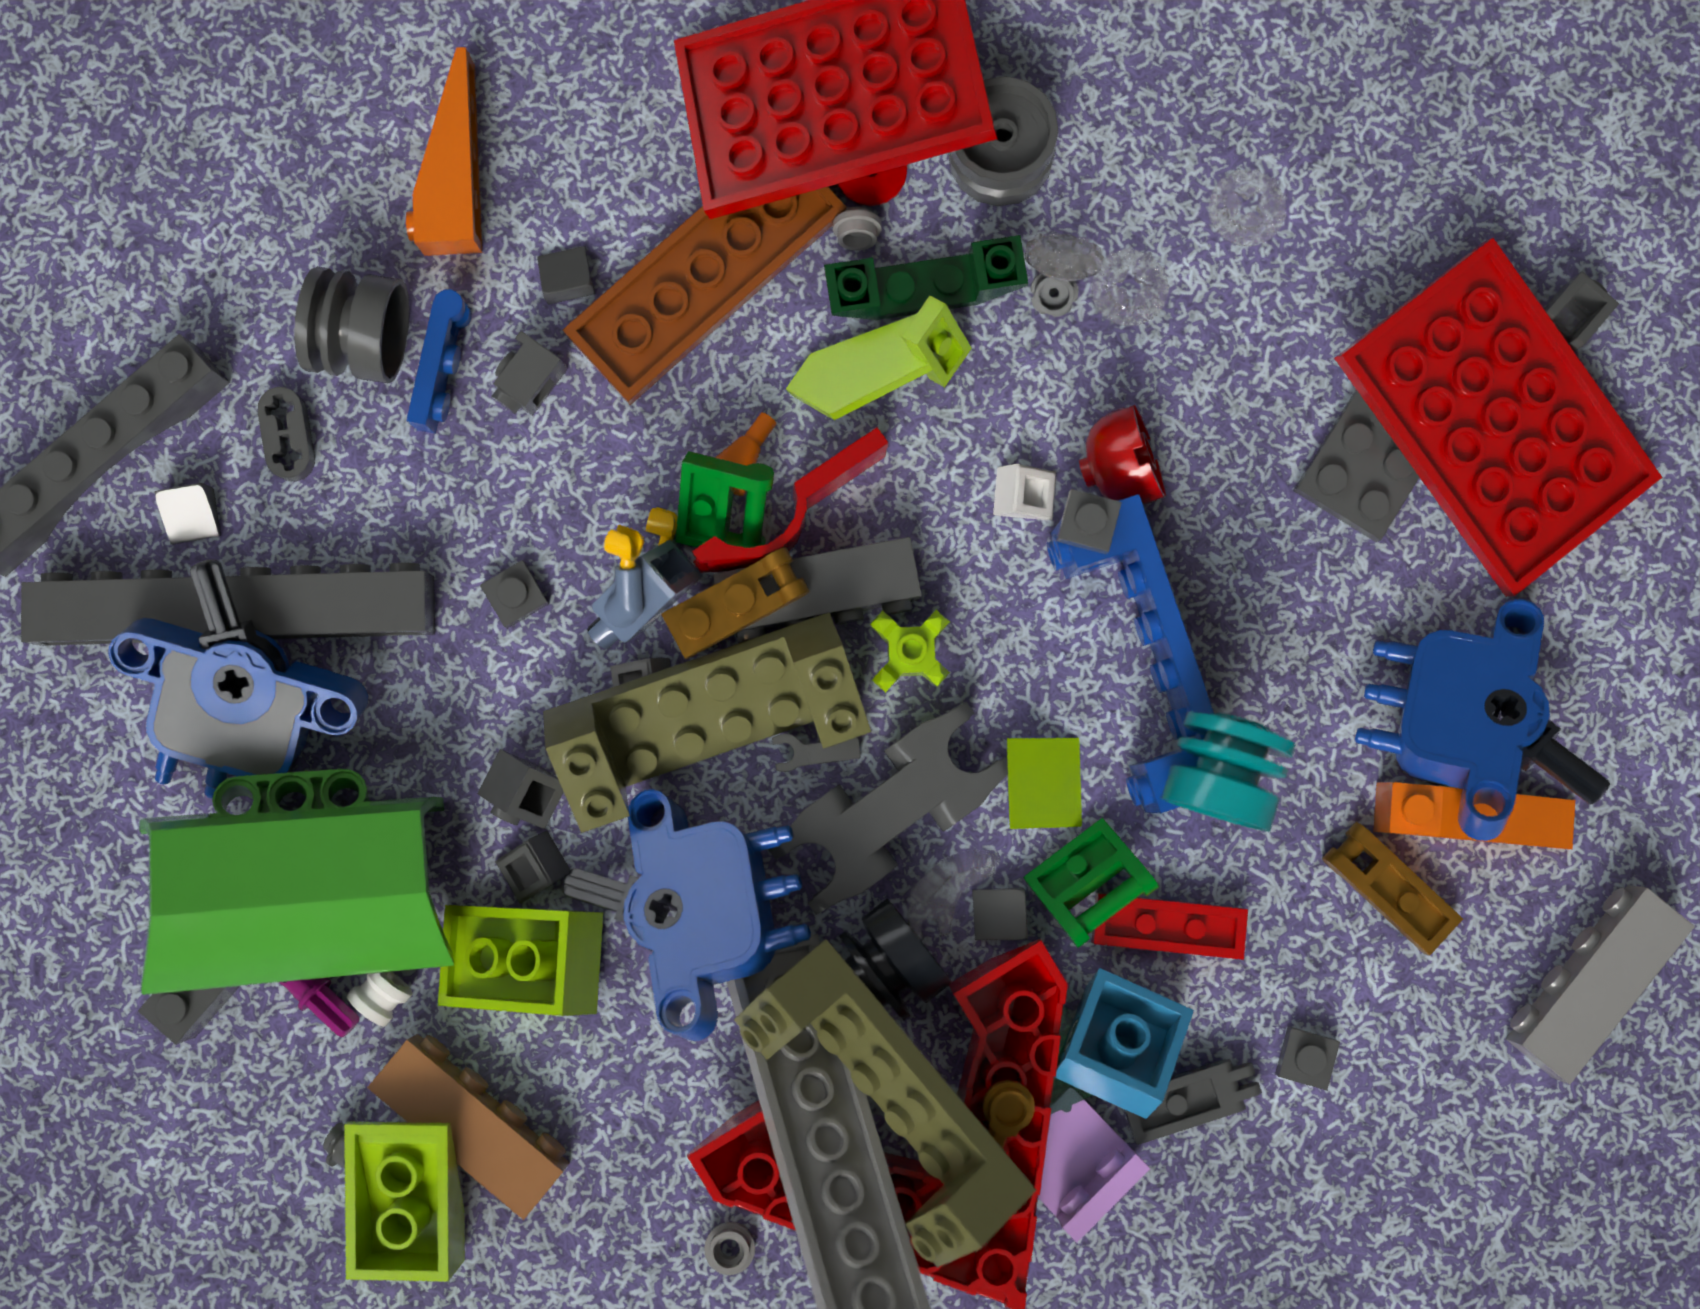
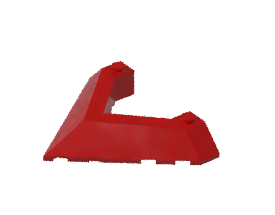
[687,939,1068,1309]

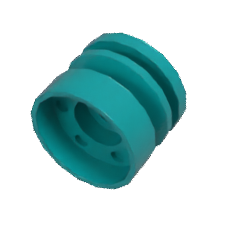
[1161,712,1296,832]

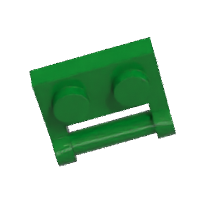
[675,451,774,548]
[1023,818,1159,948]

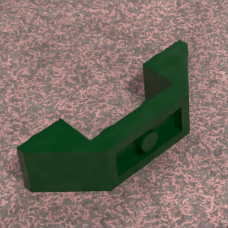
[824,235,1028,320]

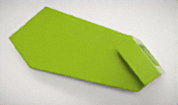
[786,296,972,421]

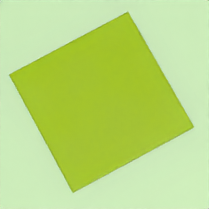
[1007,738,1082,829]

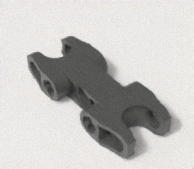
[768,702,1008,915]

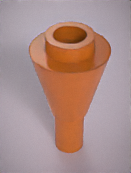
[715,412,777,496]

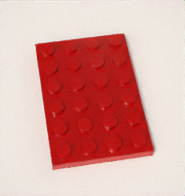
[674,0,997,220]
[1334,238,1663,597]

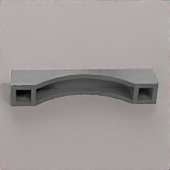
[0,334,230,577]

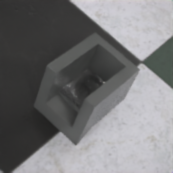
[1543,271,1619,352]

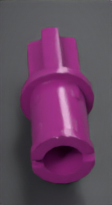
[279,978,360,1037]

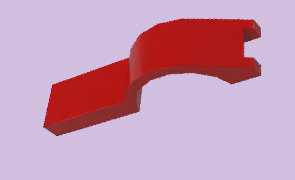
[692,427,889,573]

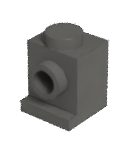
[491,331,567,416]

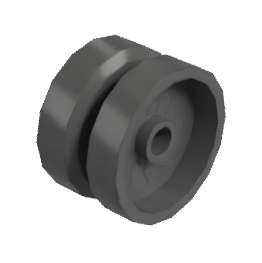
[948,76,1058,206]

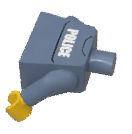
[587,507,703,649]

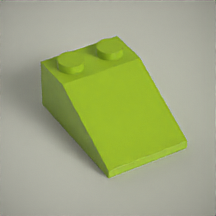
[438,905,603,1016]
[344,1122,465,1282]

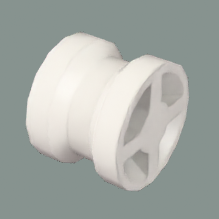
[347,972,413,1027]

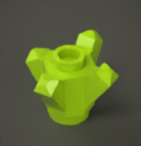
[870,609,950,693]

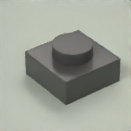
[1056,489,1122,554]
[480,560,550,629]
[1275,1026,1340,1091]

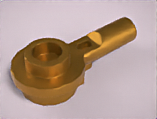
[982,1080,1035,1150]

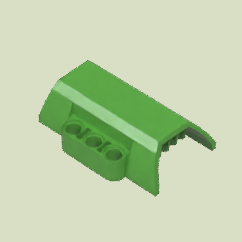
[139,769,454,995]

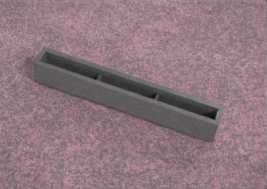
[21,563,435,646]

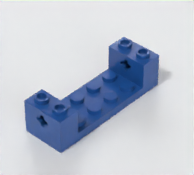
[1046,494,1214,813]

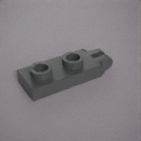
[1124,1059,1262,1145]

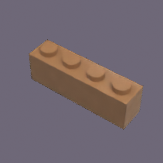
[367,1034,570,1220]

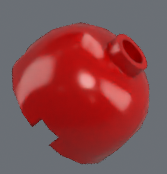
[1079,405,1166,505]

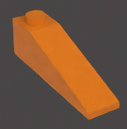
[406,47,482,256]
[1373,782,1576,850]

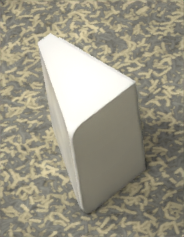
[993,464,1056,520]

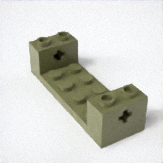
[543,612,871,833]
[734,939,1036,1267]

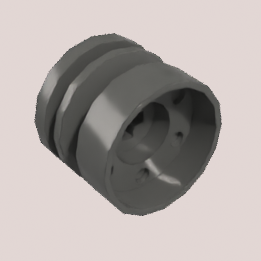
[294,266,410,384]

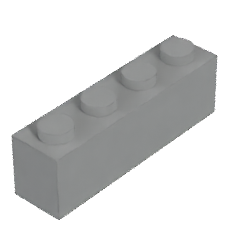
[1505,885,1695,1085]

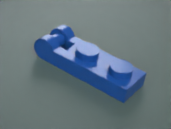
[406,289,471,434]

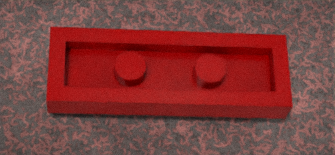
[1091,893,1248,960]

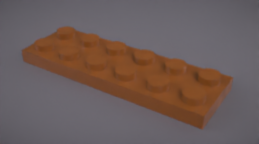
[563,187,847,405]

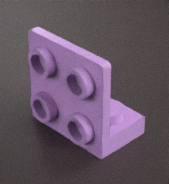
[1038,1087,1150,1243]

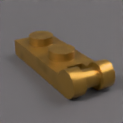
[661,547,810,660]
[1322,822,1463,956]

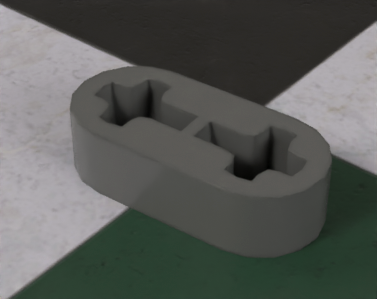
[258,387,315,482]

